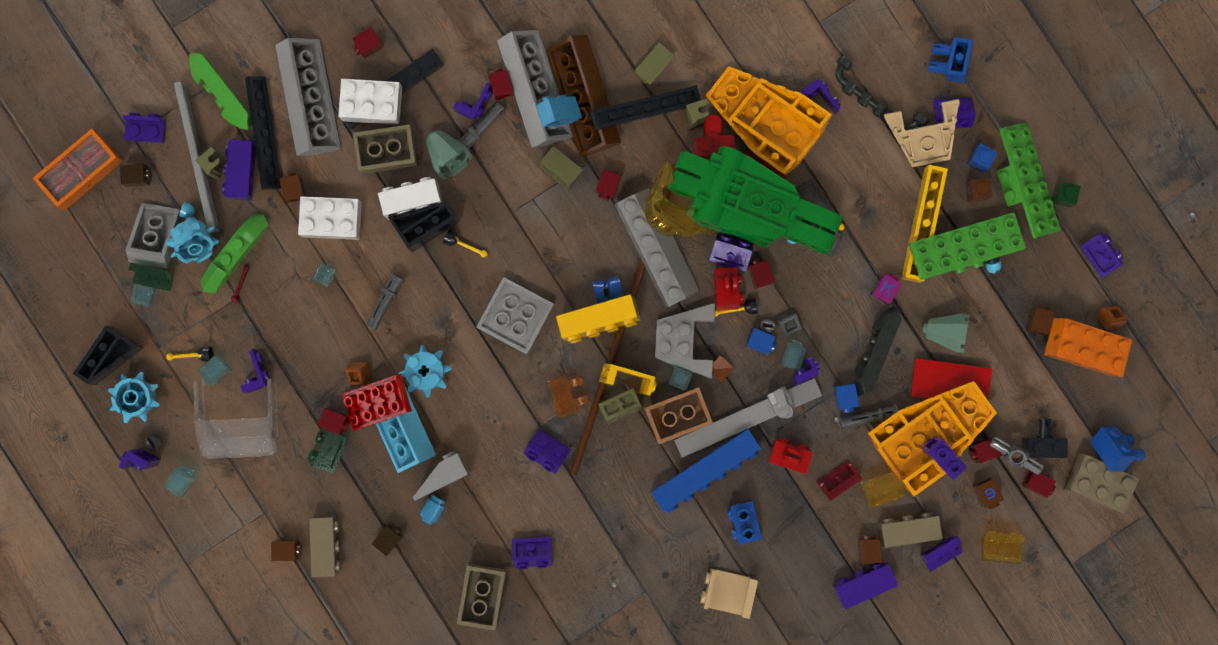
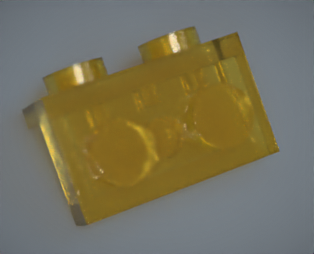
[981,531,1025,565]

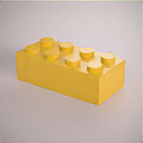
[556,294,641,344]

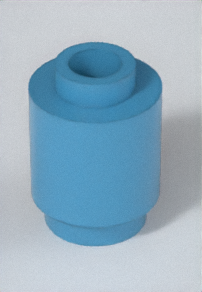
[419,494,446,525]

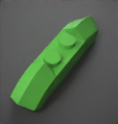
[189,53,252,130]
[200,214,269,293]

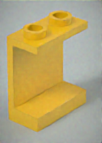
[599,363,656,396]

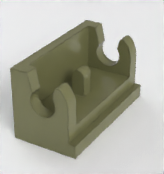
[631,42,675,85]
[684,99,709,130]
[195,146,224,181]
[539,146,583,190]
[598,388,642,425]

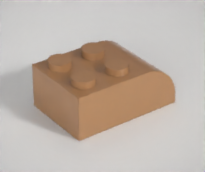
[645,387,713,445]

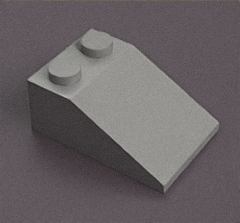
[126,203,180,269]
[413,451,471,501]

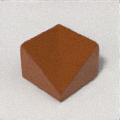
[1097,305,1128,331]
[713,355,734,382]
[345,361,372,386]

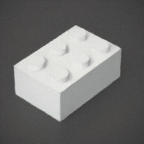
[338,79,402,125]
[378,177,443,220]
[298,197,362,240]

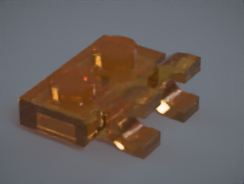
[548,376,589,418]

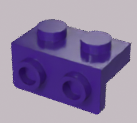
[933,97,976,128]
[524,429,571,474]

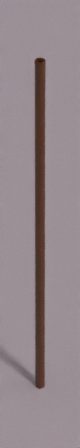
[570,166,677,476]

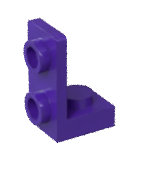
[800,78,841,115]
[453,83,493,121]
[241,349,270,393]
[921,436,967,480]

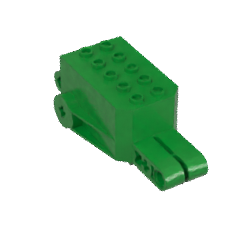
[667,146,843,255]

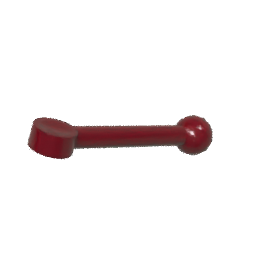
[231,264,250,303]

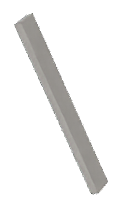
[174,81,220,233]
[674,378,822,458]

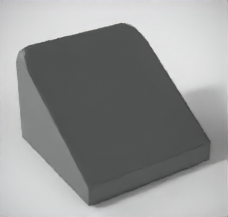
[775,308,802,337]

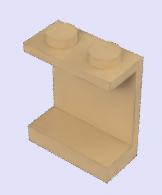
[700,568,758,619]

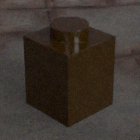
[120,163,152,187]
[372,524,404,556]

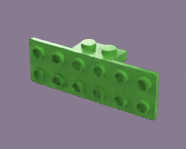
[997,123,1061,238]
[909,213,1026,280]

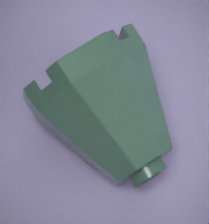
[426,130,473,179]
[923,313,969,354]

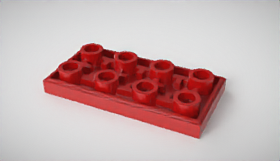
[910,358,992,400]
[342,374,412,431]

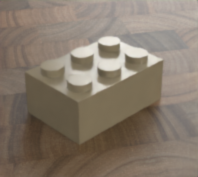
[353,124,418,174]
[1064,454,1139,514]
[457,563,507,631]

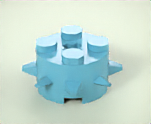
[165,217,219,263]
[399,345,452,398]
[108,372,160,423]

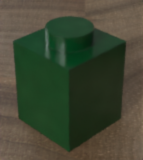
[1052,181,1081,207]

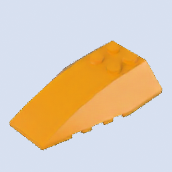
[705,66,832,175]
[868,381,997,497]

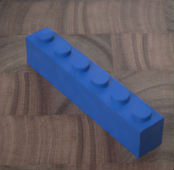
[651,429,761,513]

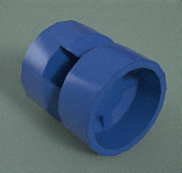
[593,276,623,304]

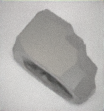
[766,386,794,419]

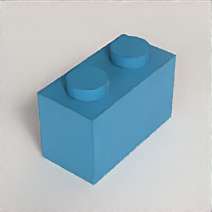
[536,94,582,127]

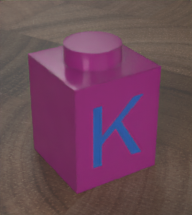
[871,273,902,305]

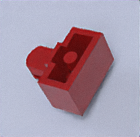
[694,115,735,159]
[713,267,743,311]
[767,438,813,474]

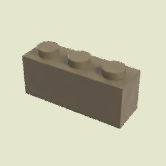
[878,512,943,548]
[309,516,341,577]

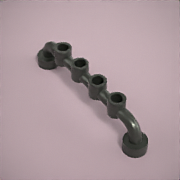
[835,56,929,130]

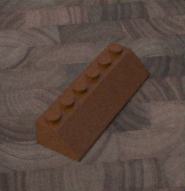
[547,35,621,157]

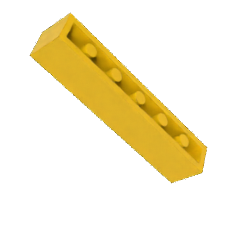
[901,165,948,283]

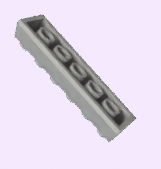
[497,30,573,148]
[275,38,341,156]
[615,188,700,308]

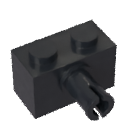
[1022,419,1068,458]

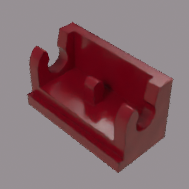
[816,460,863,501]

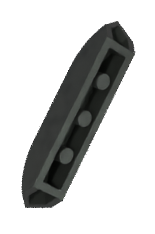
[854,306,902,396]

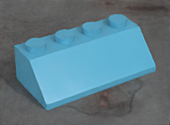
[376,385,436,473]

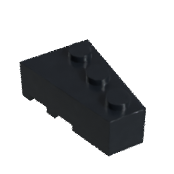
[388,201,460,252]
[73,325,144,385]

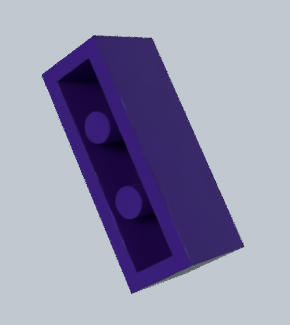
[222,140,256,201]
[833,562,898,610]

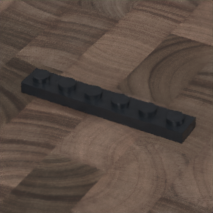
[345,49,444,130]
[245,76,282,190]
[590,85,701,131]

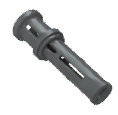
[457,102,506,152]
[366,273,405,330]
[840,404,899,429]

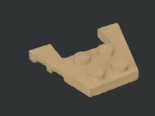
[883,99,960,167]

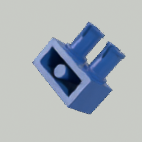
[928,37,973,84]
[1090,426,1145,472]
[726,500,762,545]

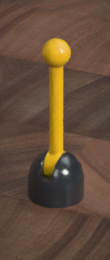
[443,230,488,258]
[715,298,758,317]
[166,346,214,362]

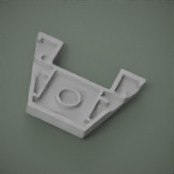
[655,304,716,379]

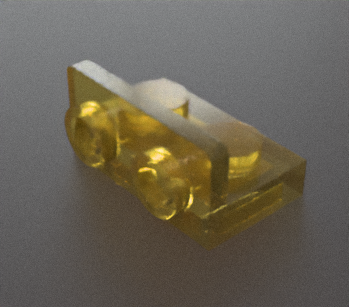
[862,471,905,509]

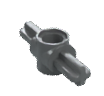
[990,436,1044,474]

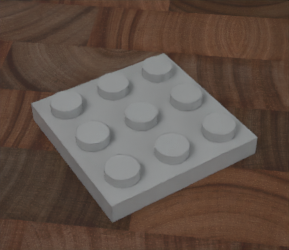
[476,277,554,354]

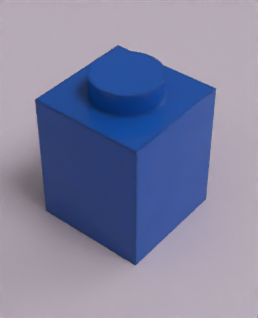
[967,144,998,173]
[745,328,777,355]
[833,384,859,413]

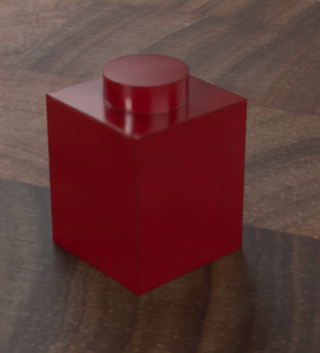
[352,27,384,59]
[488,69,514,101]
[595,169,621,201]
[748,259,775,289]
[317,408,350,435]
[969,437,1002,464]
[1022,471,1056,498]

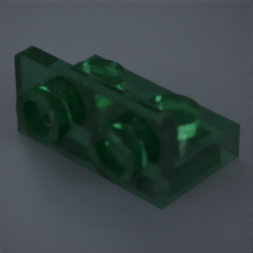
[129,263,174,291]
[308,428,348,474]

